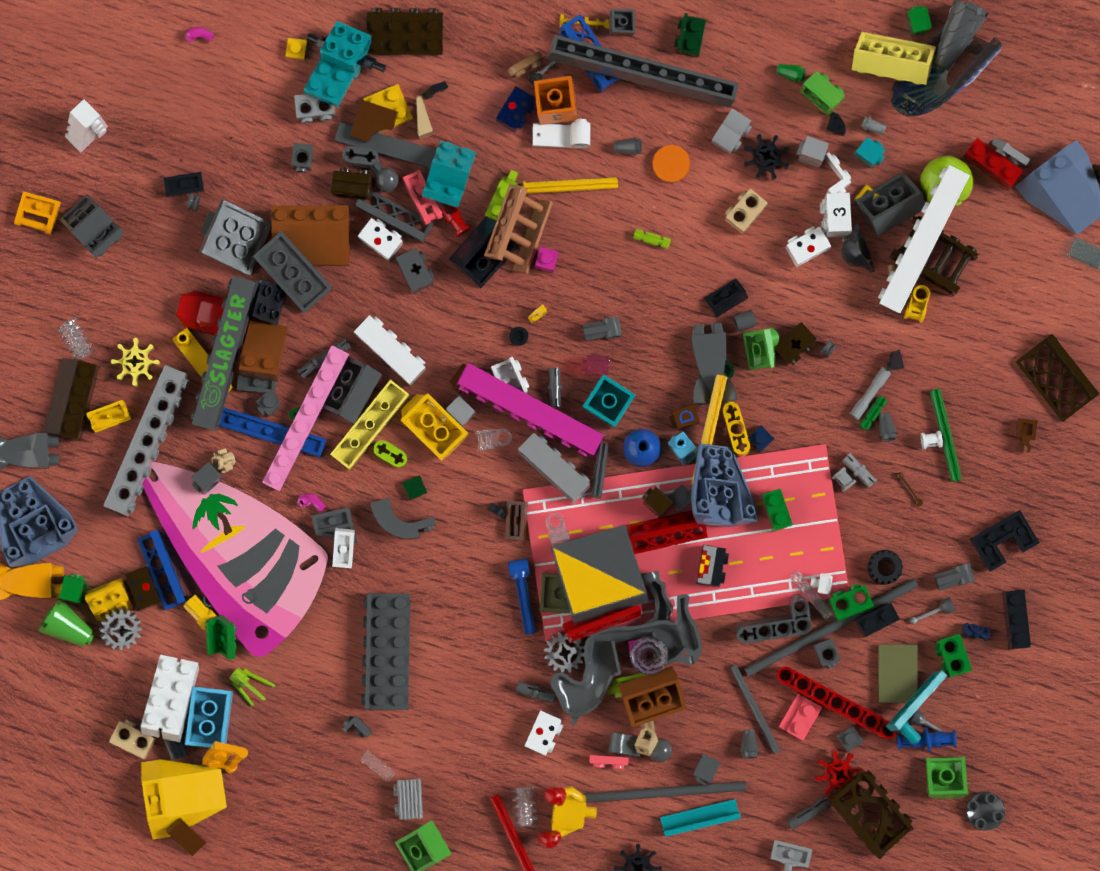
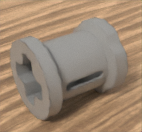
[831,467,857,492]

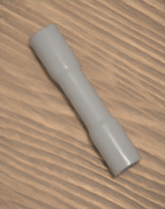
[849,367,891,420]

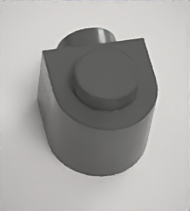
[256,393,280,417]

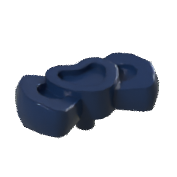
[962,623,991,641]

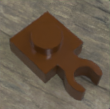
[1015,418,1038,453]

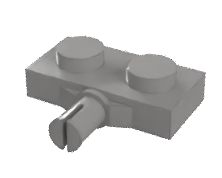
[991,137,1030,165]
[770,840,813,871]

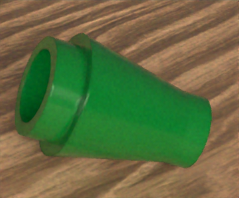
[776,63,806,84]

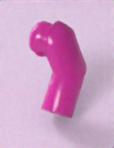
[185,26,214,42]

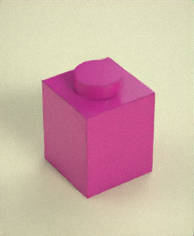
[535,247,558,273]

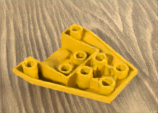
[141,759,227,840]

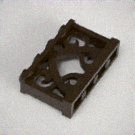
[826,768,914,860]

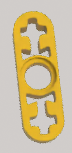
[722,402,750,457]

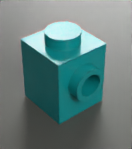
[854,137,885,168]

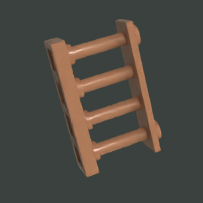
[484,184,553,274]

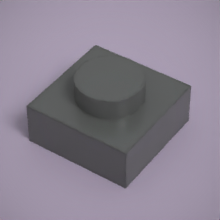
[836,725,864,752]

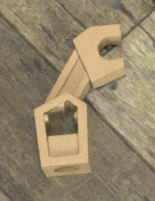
[635,721,658,756]

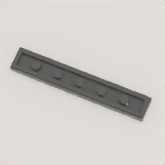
[335,122,436,168]

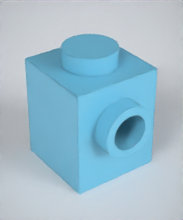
[668,432,698,466]

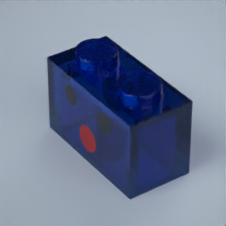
[496,86,536,133]

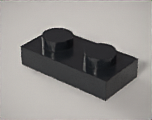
[163,172,205,198]

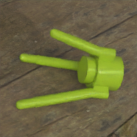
[229,667,275,706]

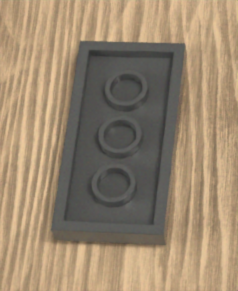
[253,230,333,313]

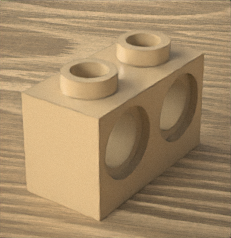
[725,188,768,235]
[109,719,156,759]

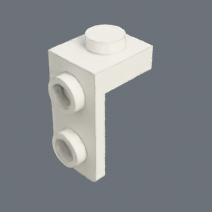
[824,152,851,194]

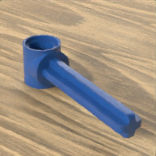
[508,558,536,635]

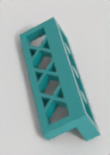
[660,799,741,837]

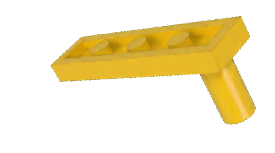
[172,328,234,393]

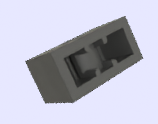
[396,248,435,294]

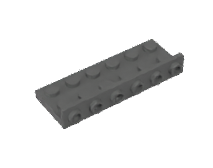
[361,593,411,710]

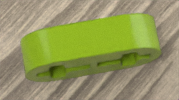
[374,440,407,468]

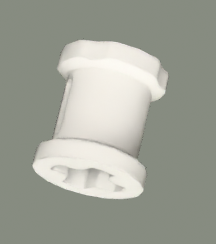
[920,431,943,450]

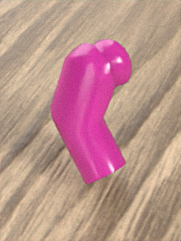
[297,494,327,513]

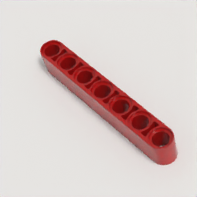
[775,666,897,739]

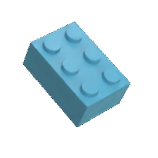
[185,687,233,748]

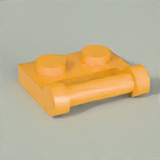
[14,191,61,235]
[202,742,248,774]

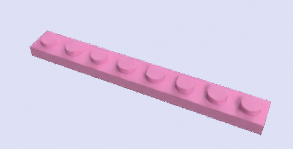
[262,346,349,491]

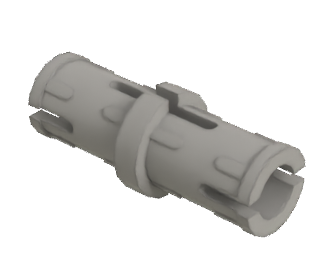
[842,453,877,489]

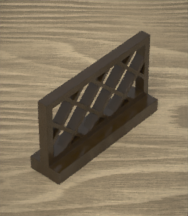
[1016,334,1099,422]

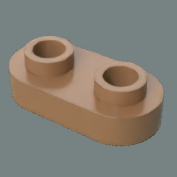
[507,51,544,79]

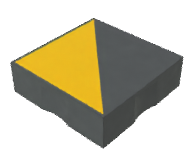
[551,525,648,624]

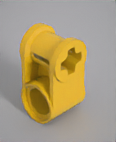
[904,285,930,324]

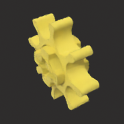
[111,338,160,387]

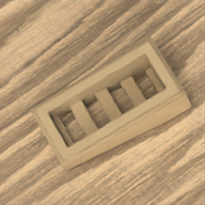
[416,96,434,139]

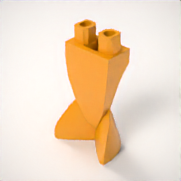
[0,563,64,600]

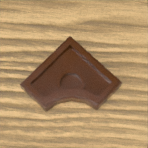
[350,100,399,143]

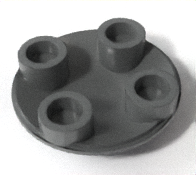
[966,792,1005,831]

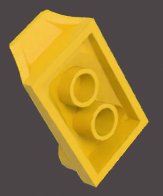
[401,393,469,461]

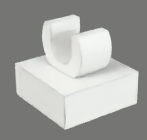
[810,573,833,595]

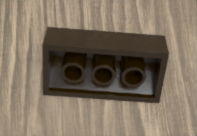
[43,358,100,441]

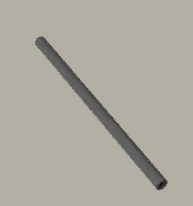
[744,578,918,677]
[582,781,747,803]

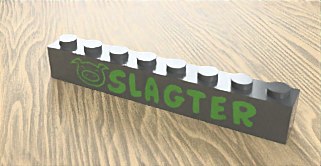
[191,276,258,431]

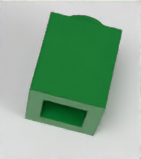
[906,5,932,37]

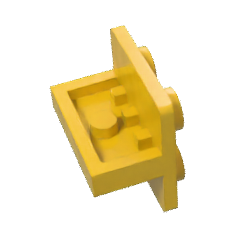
[85,578,133,621]

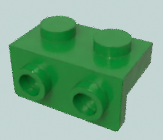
[206,615,236,660]

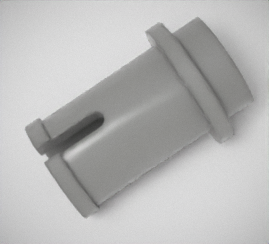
[861,116,887,135]

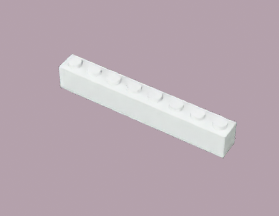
[878,165,970,313]

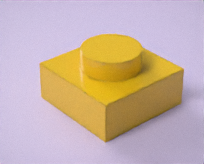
[285,38,307,60]

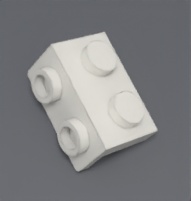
[491,356,529,394]

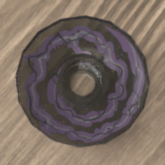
[629,636,668,675]

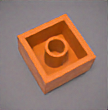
[534,76,578,125]

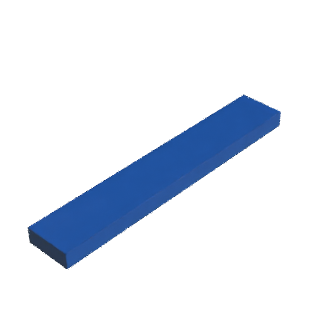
[219,407,327,458]

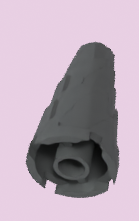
[933,0,989,73]

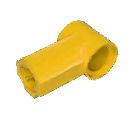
[183,595,218,632]

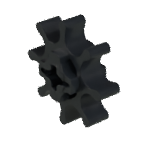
[744,134,789,181]
[613,844,662,871]

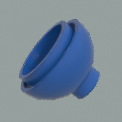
[623,429,661,467]

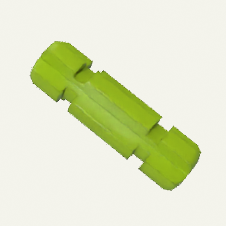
[633,229,671,249]

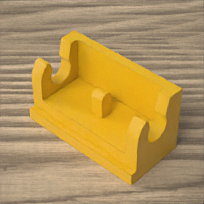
[86,400,132,433]

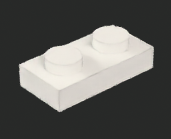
[332,528,355,568]

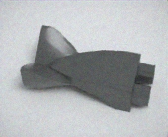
[691,323,737,405]
[0,433,59,470]

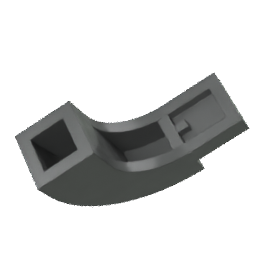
[370,498,437,540]

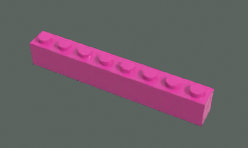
[456,363,604,457]

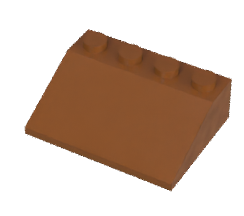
[272,205,350,266]

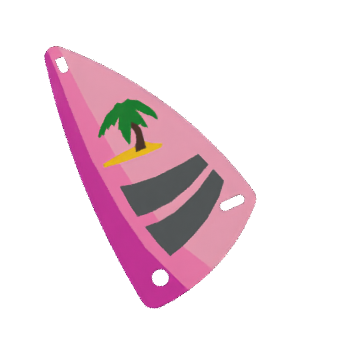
[140,461,328,657]

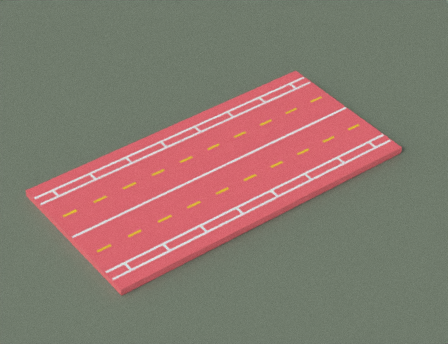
[523,444,849,642]

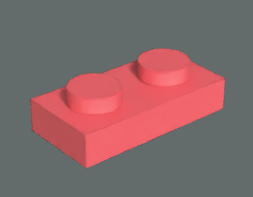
[589,755,629,769]

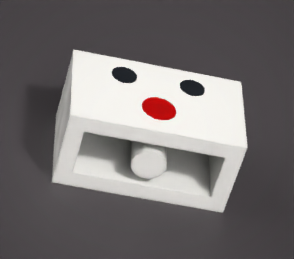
[358,218,403,261]
[785,226,831,267]
[525,710,564,756]

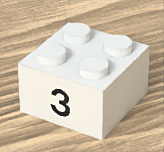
[820,193,852,238]

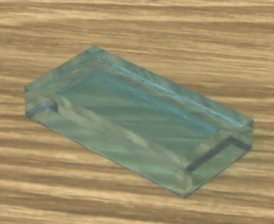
[1068,237,1100,270]

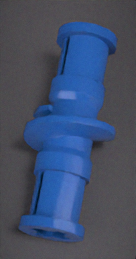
[897,727,956,752]

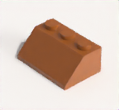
[618,666,687,728]

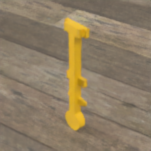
[560,14,609,30]

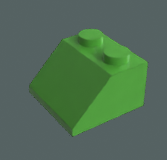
[800,71,845,116]
[395,820,452,871]

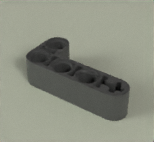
[735,594,811,643]

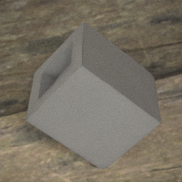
[446,396,476,427]

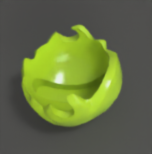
[920,155,973,206]

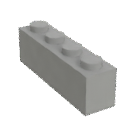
[518,433,590,504]

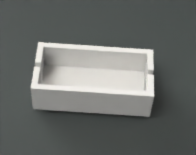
[141,655,199,742]

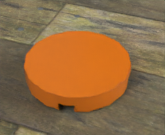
[652,145,690,183]

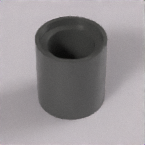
[733,310,757,332]

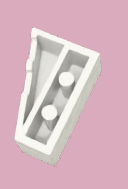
[65,99,108,153]

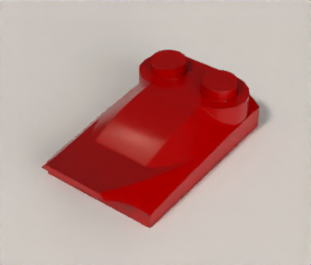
[176,291,224,335]

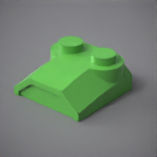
[742,328,779,371]
[926,756,968,799]

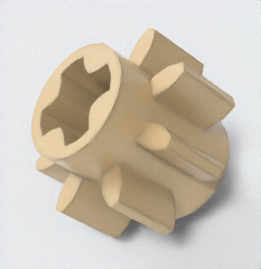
[211,448,235,474]

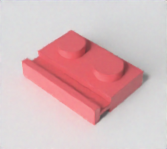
[778,693,822,741]

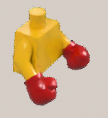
[538,786,597,849]

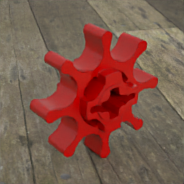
[814,750,863,798]

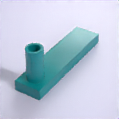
[886,670,947,745]

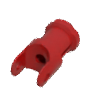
[440,205,471,237]

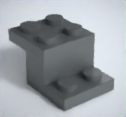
[59,194,124,259]

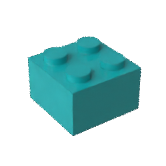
[582,374,636,429]

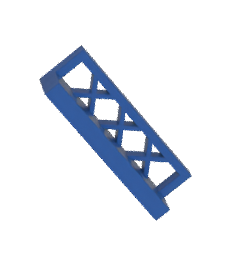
[559,14,620,94]
[137,529,187,610]

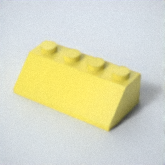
[852,32,936,85]

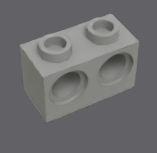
[294,94,336,124]

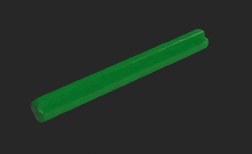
[930,389,962,482]

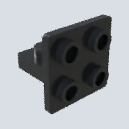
[249,279,286,325]

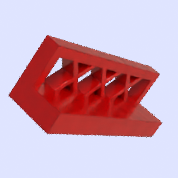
[626,510,708,554]
[562,605,642,643]

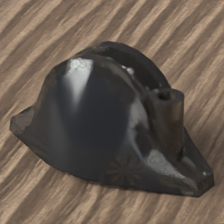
[841,224,875,273]

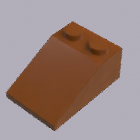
[239,321,288,382]

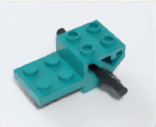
[303,21,387,107]

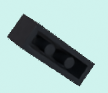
[1002,589,1031,650]

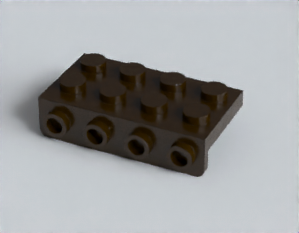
[367,8,443,55]

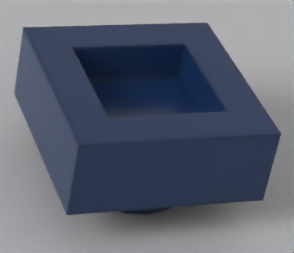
[748,425,774,452]

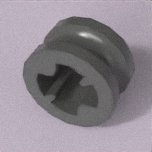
[187,193,200,211]
[820,340,837,359]

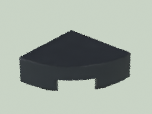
[422,81,448,100]
[826,112,846,136]
[887,350,904,371]

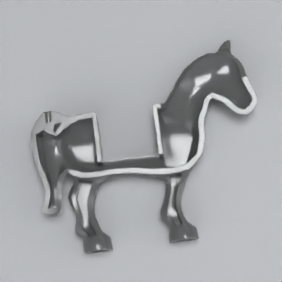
[551,571,702,726]

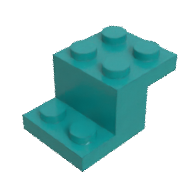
[422,141,477,207]

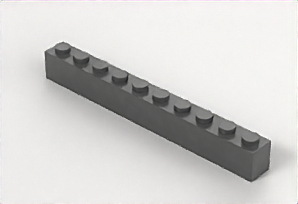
[547,35,738,108]

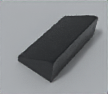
[704,279,748,317]

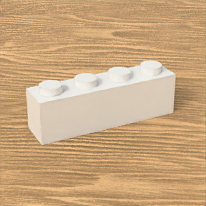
[354,315,426,386]

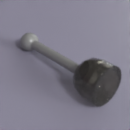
[526,61,556,86]

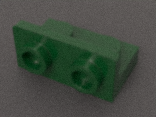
[674,13,706,57]

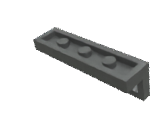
[355,191,434,243]

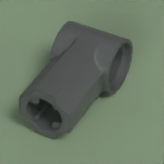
[582,317,622,341]
[934,563,975,590]

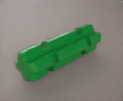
[859,396,887,431]

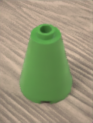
[38,598,94,647]

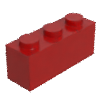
[963,138,1023,190]

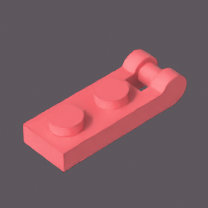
[402,170,443,225]

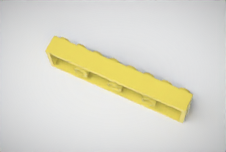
[330,379,410,470]

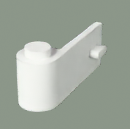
[532,119,590,149]

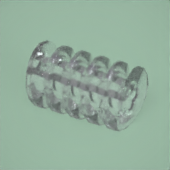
[58,317,96,360]
[511,786,538,826]

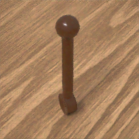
[896,472,923,506]

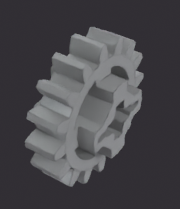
[99,607,142,650]
[544,631,585,673]

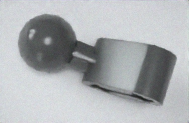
[343,146,399,192]
[608,732,672,762]

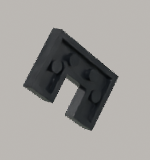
[970,510,1040,572]

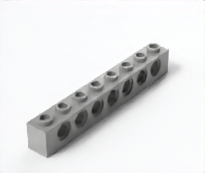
[103,365,190,517]

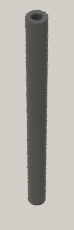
[730,665,781,754]

